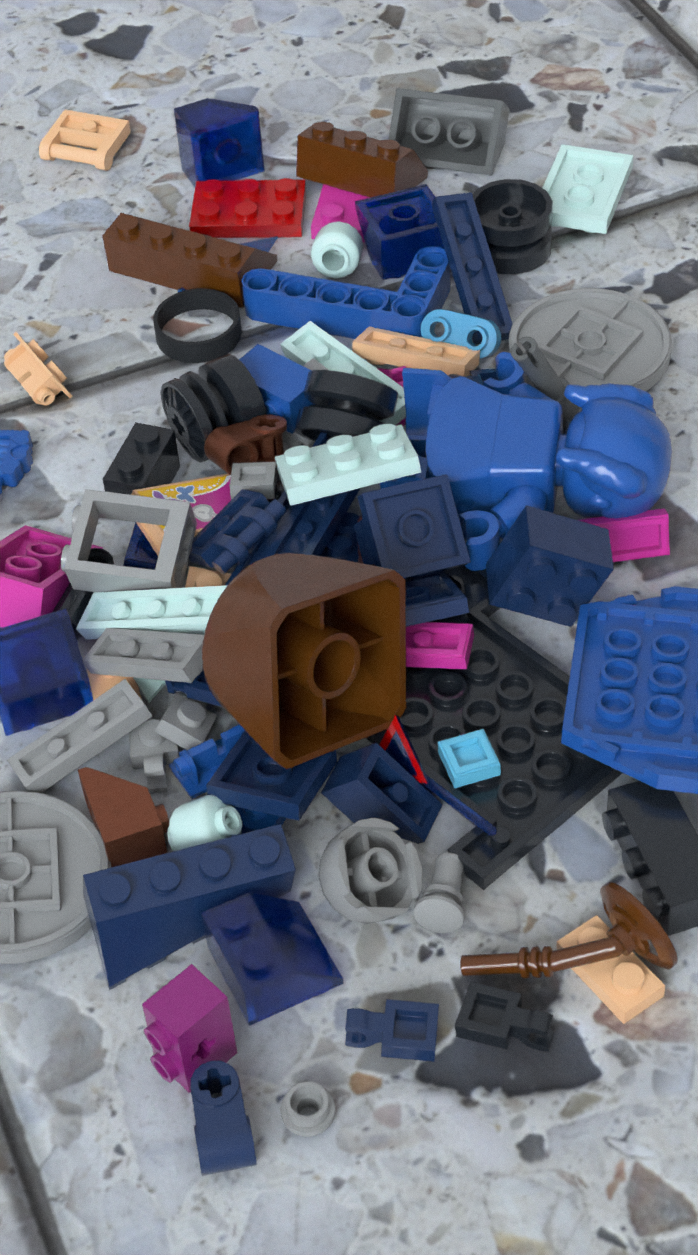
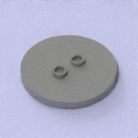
[509,288,672,391]
[0,791,111,964]

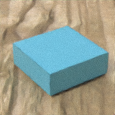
[438,729,501,789]

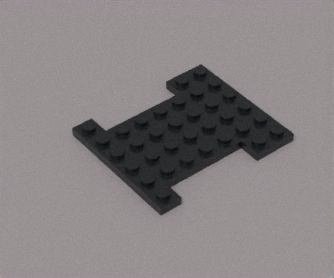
[366,565,622,890]

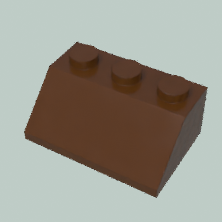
[296,122,428,204]

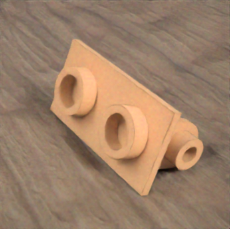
[4,332,72,406]

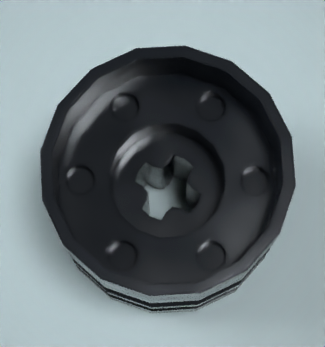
[160,353,267,463]

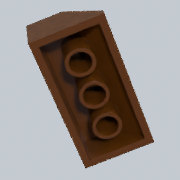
[102,213,278,308]

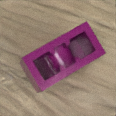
[142,964,237,1093]

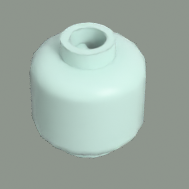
[311,222,364,279]
[167,795,242,851]

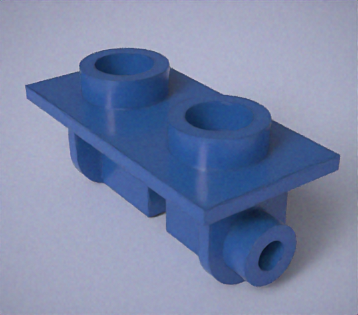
[168,725,245,799]

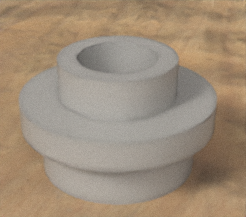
[280,1081,335,1137]

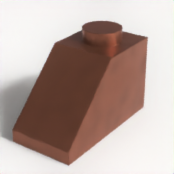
[78,767,169,868]

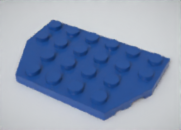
[561,586,698,794]

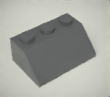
[388,88,510,176]

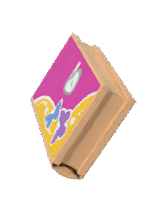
[131,473,231,556]

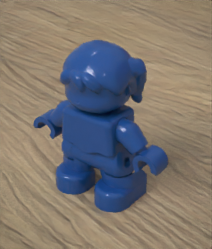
[380,352,672,571]

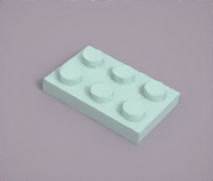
[542,144,634,234]
[275,424,421,506]

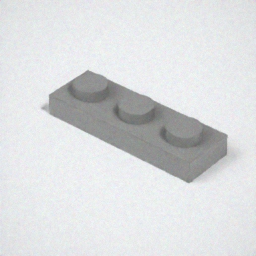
[82,628,204,683]
[7,679,152,793]

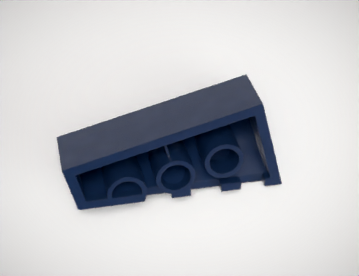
[83,824,296,990]

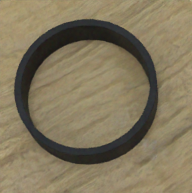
[153,288,242,363]

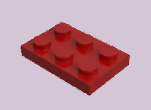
[189,178,306,238]

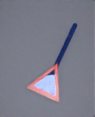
[380,715,497,836]

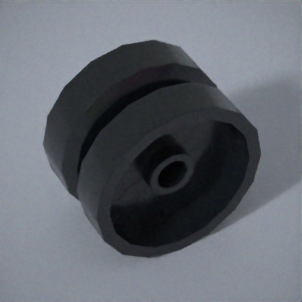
[472,179,553,274]
[295,370,399,442]

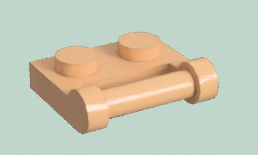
[39,110,131,171]

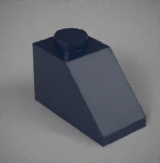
[321,743,443,844]

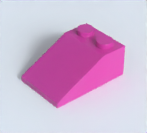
[0,525,103,639]

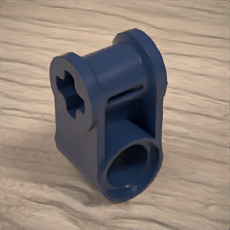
[190,1061,257,1176]

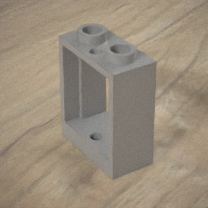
[61,489,197,592]

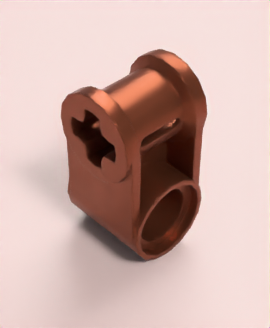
[204,415,287,475]

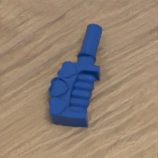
[0,430,33,495]

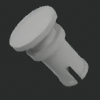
[414,853,465,934]

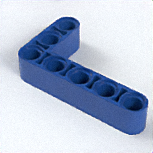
[242,246,451,339]

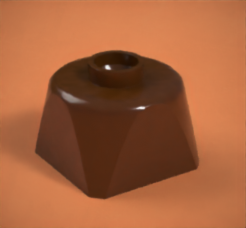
[202,553,406,769]

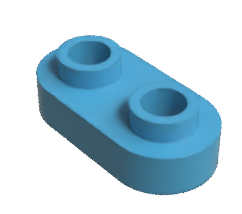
[421,309,501,359]

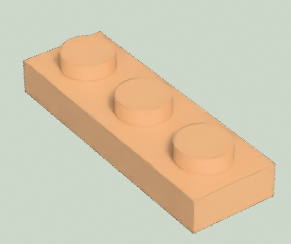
[352,327,480,376]

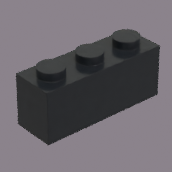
[602,781,698,936]

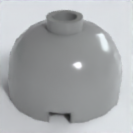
[319,818,423,924]

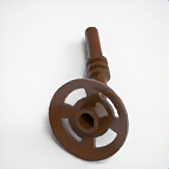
[460,882,678,978]

